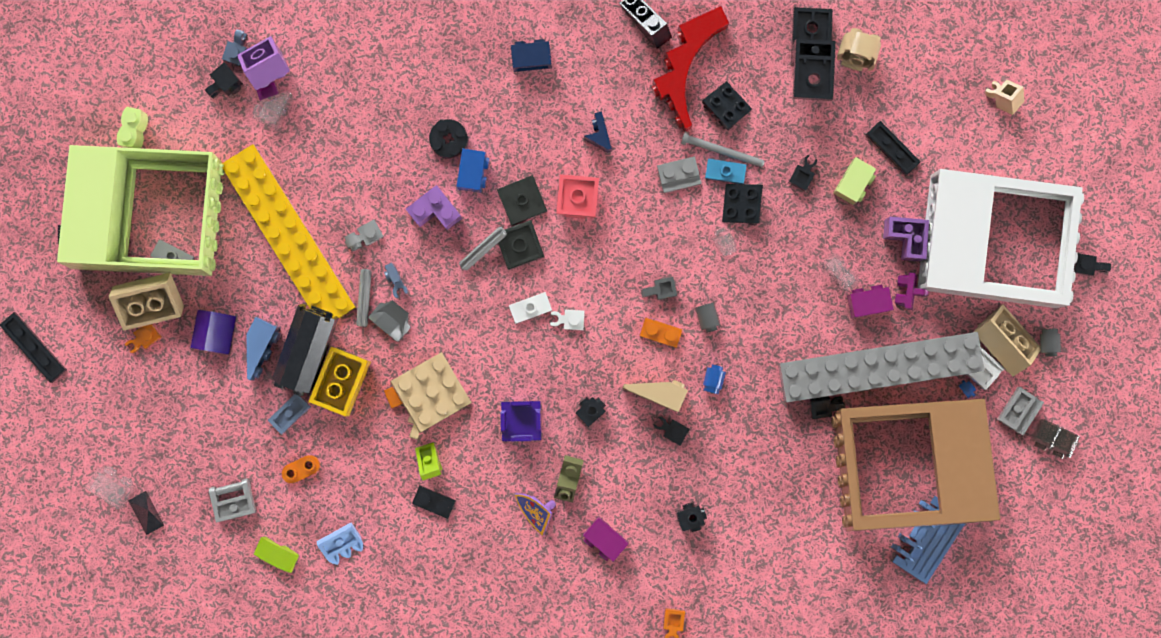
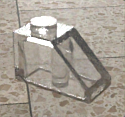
[252,91,294,131]

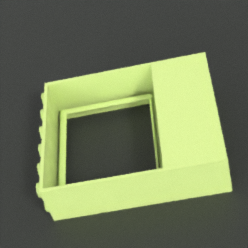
[57,145,224,276]

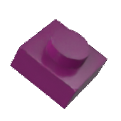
[256,81,280,103]

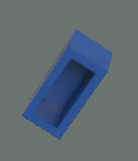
[456,148,490,193]

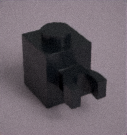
[205,62,243,99]

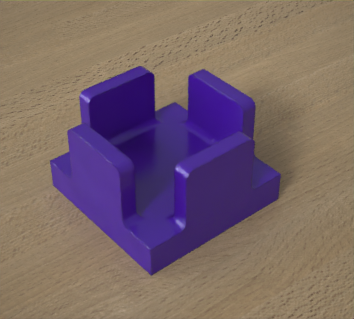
[500,401,541,442]

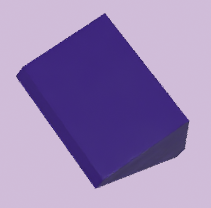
[190,310,237,355]

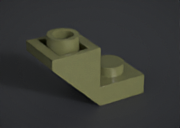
[554,455,584,503]

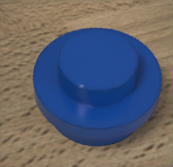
[959,380,976,398]

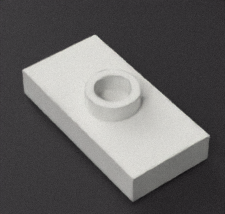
[509,292,552,324]

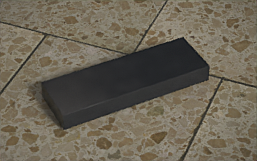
[865,121,921,176]

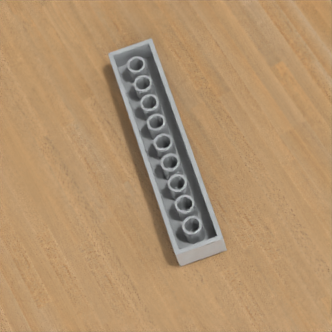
[778,332,985,403]

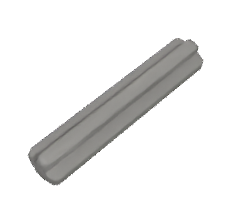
[459,227,507,270]
[356,269,372,327]

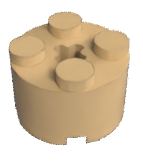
[837,28,881,71]

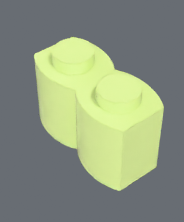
[117,107,148,149]

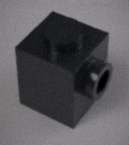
[575,397,606,427]

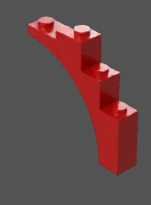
[651,6,729,132]

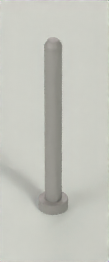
[681,131,764,167]

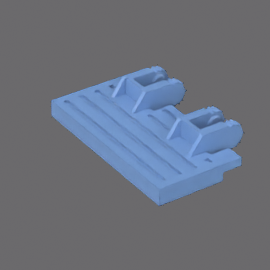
[891,496,965,584]

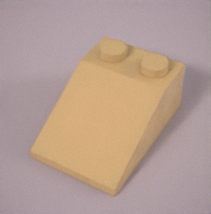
[622,380,688,412]

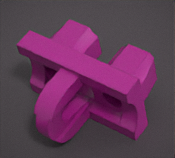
[895,273,929,310]

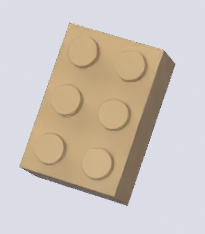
[109,272,184,331]

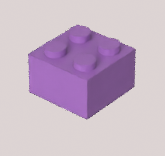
[237,36,290,90]

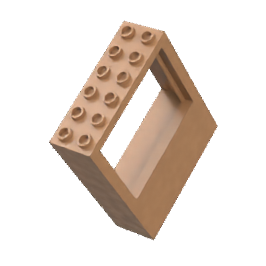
[831,399,1000,532]

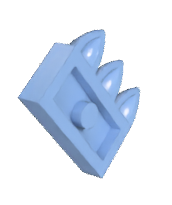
[316,522,363,565]

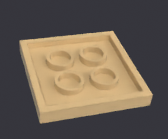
[390,352,472,433]

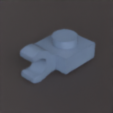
[222,29,248,66]
[384,262,408,299]

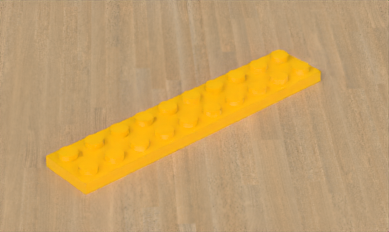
[222,144,356,318]

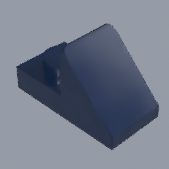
[584,111,612,153]

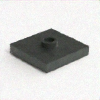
[497,175,547,226]
[498,220,545,270]

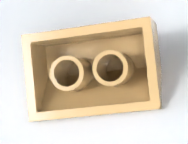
[974,304,1041,377]

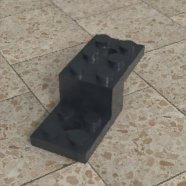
[791,7,836,101]

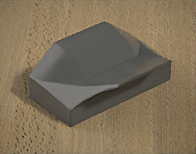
[368,300,411,342]

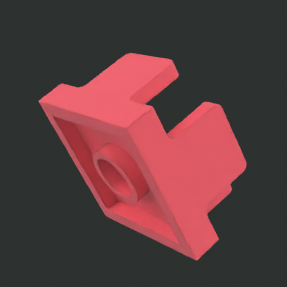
[556,174,599,219]

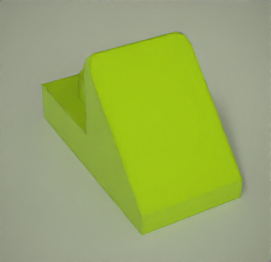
[415,442,443,481]

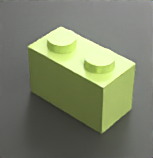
[833,157,876,205]

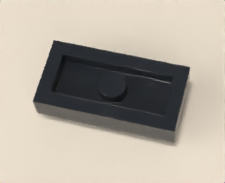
[412,485,456,519]

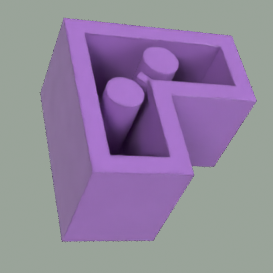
[406,185,463,230]
[883,217,929,262]

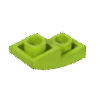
[253,536,299,573]

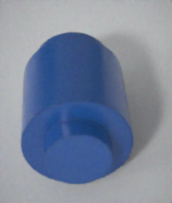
[703,364,726,394]

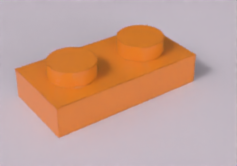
[639,317,683,348]

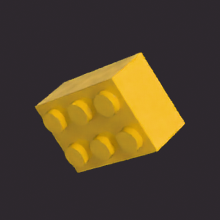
[308,346,371,416]

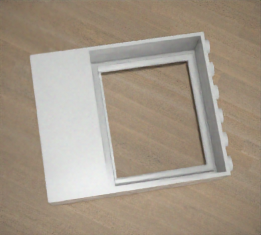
[917,169,1084,308]

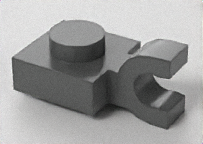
[641,277,677,300]

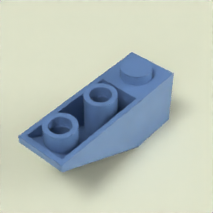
[247,317,281,381]

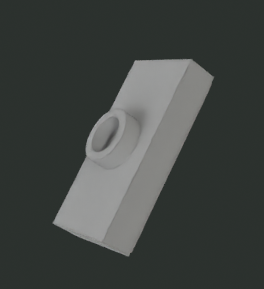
[150,239,195,260]

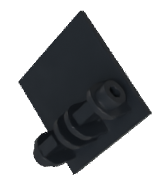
[702,81,752,131]
[722,184,763,225]

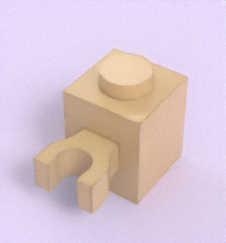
[985,80,1024,115]

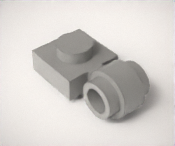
[345,219,384,252]

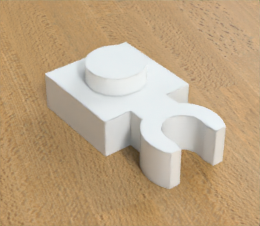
[550,310,584,330]

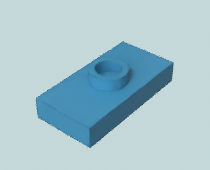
[705,159,747,184]

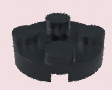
[429,119,468,159]

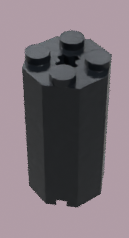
[272,304,339,396]

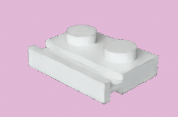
[967,348,1005,390]

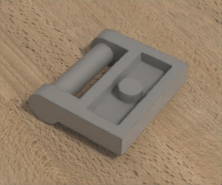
[209,478,256,523]

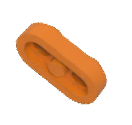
[281,455,320,483]

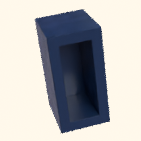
[511,39,552,72]

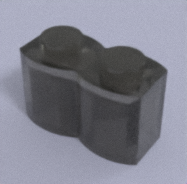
[1030,419,1080,459]

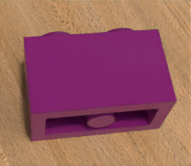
[847,284,894,318]
[583,516,629,562]

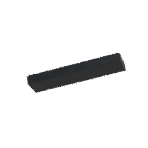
[0,312,67,383]

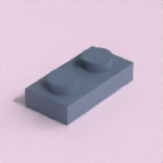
[268,394,311,434]

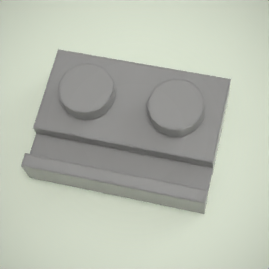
[657,156,702,193]
[997,387,1044,435]

